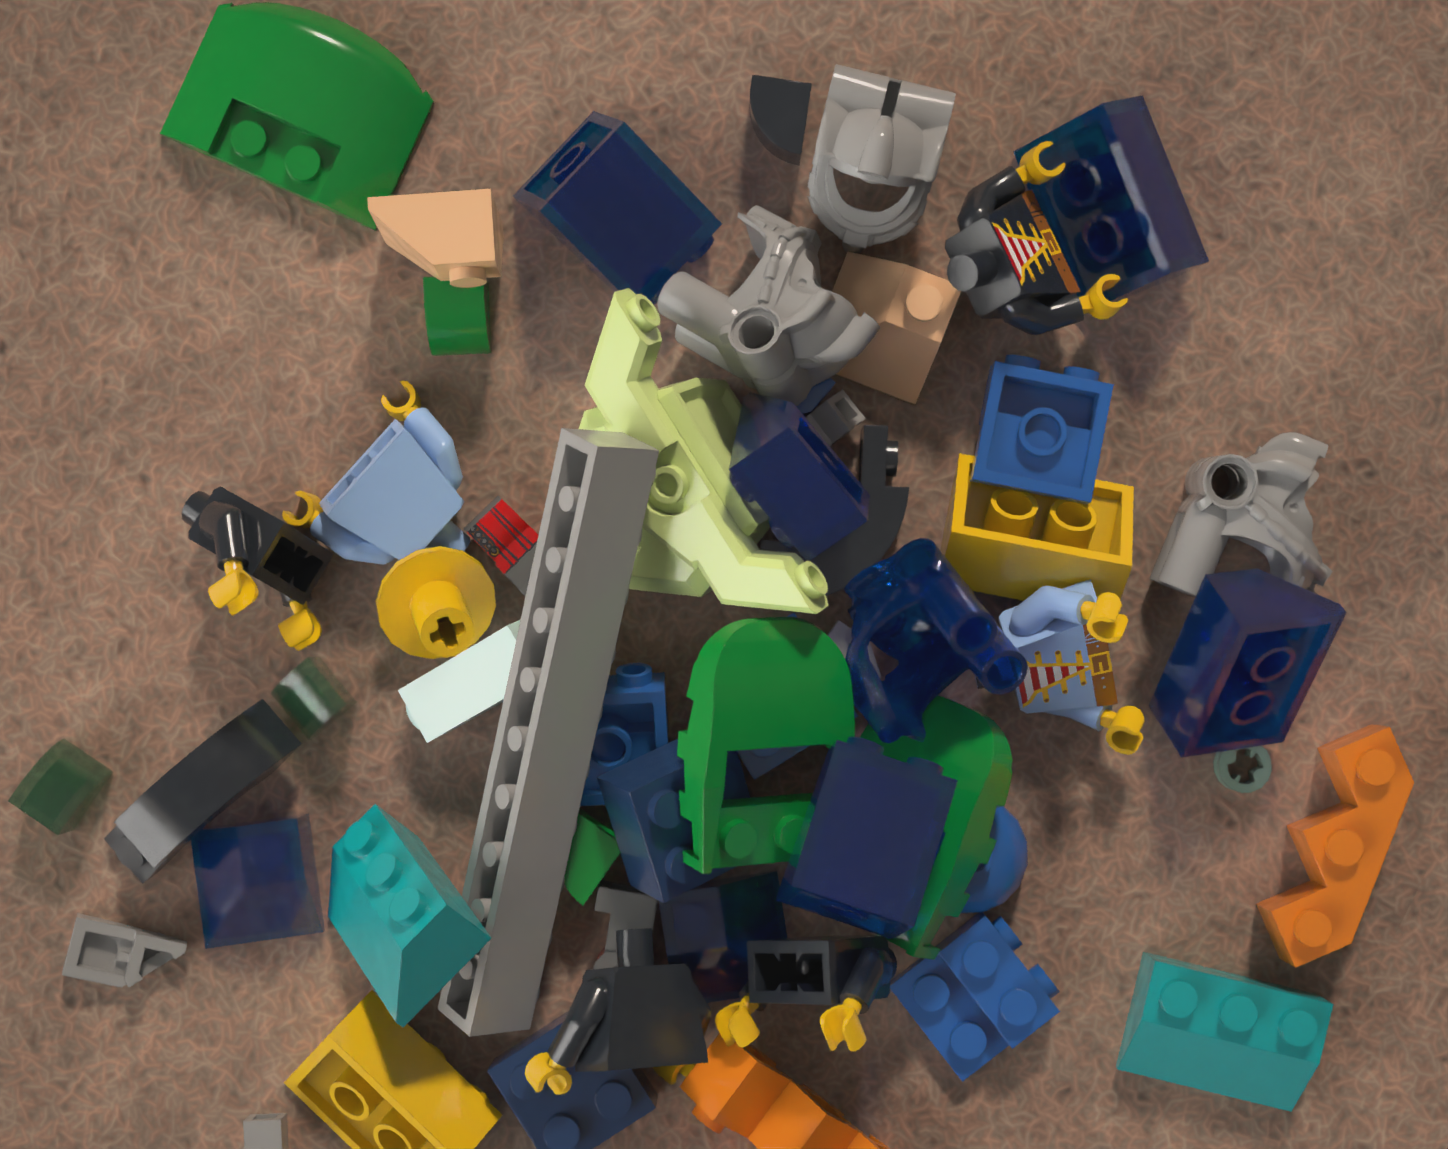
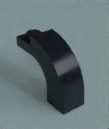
[760,425,909,596]
[104,699,302,884]

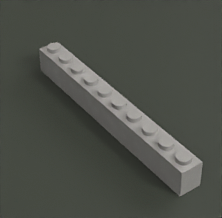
[438,428,659,1037]

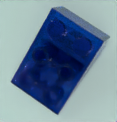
[729,392,870,561]

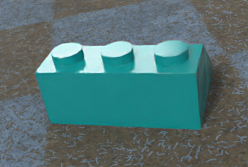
[328,804,491,1027]
[1116,952,1334,1112]

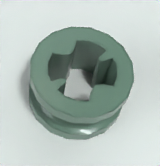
[1213,738,1272,793]

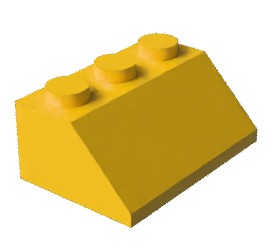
[937,453,1134,601]
[284,990,502,1149]

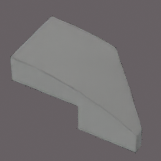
[62,913,187,988]

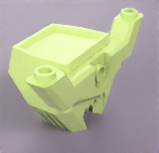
[579,288,829,614]

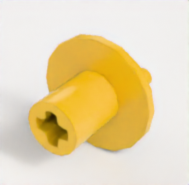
[376,546,496,659]

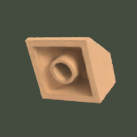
[367,189,504,288]
[832,252,961,405]

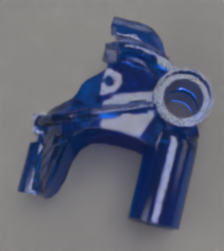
[844,538,1028,743]

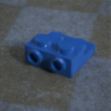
[970,355,1114,504]
[580,663,668,806]
[890,912,1060,1082]

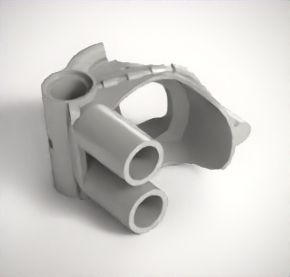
[807,64,956,254]
[658,205,880,410]
[1149,432,1333,640]

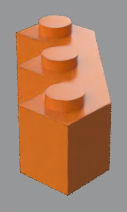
[1256,724,1414,968]
[679,1033,891,1149]

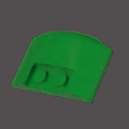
[160,2,434,231]

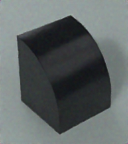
[749,75,812,166]

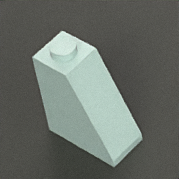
[398,619,521,743]

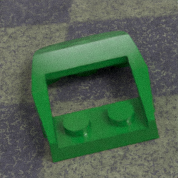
[677,617,855,874]
[806,695,1012,960]

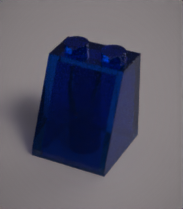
[513,111,722,305]
[776,737,958,940]

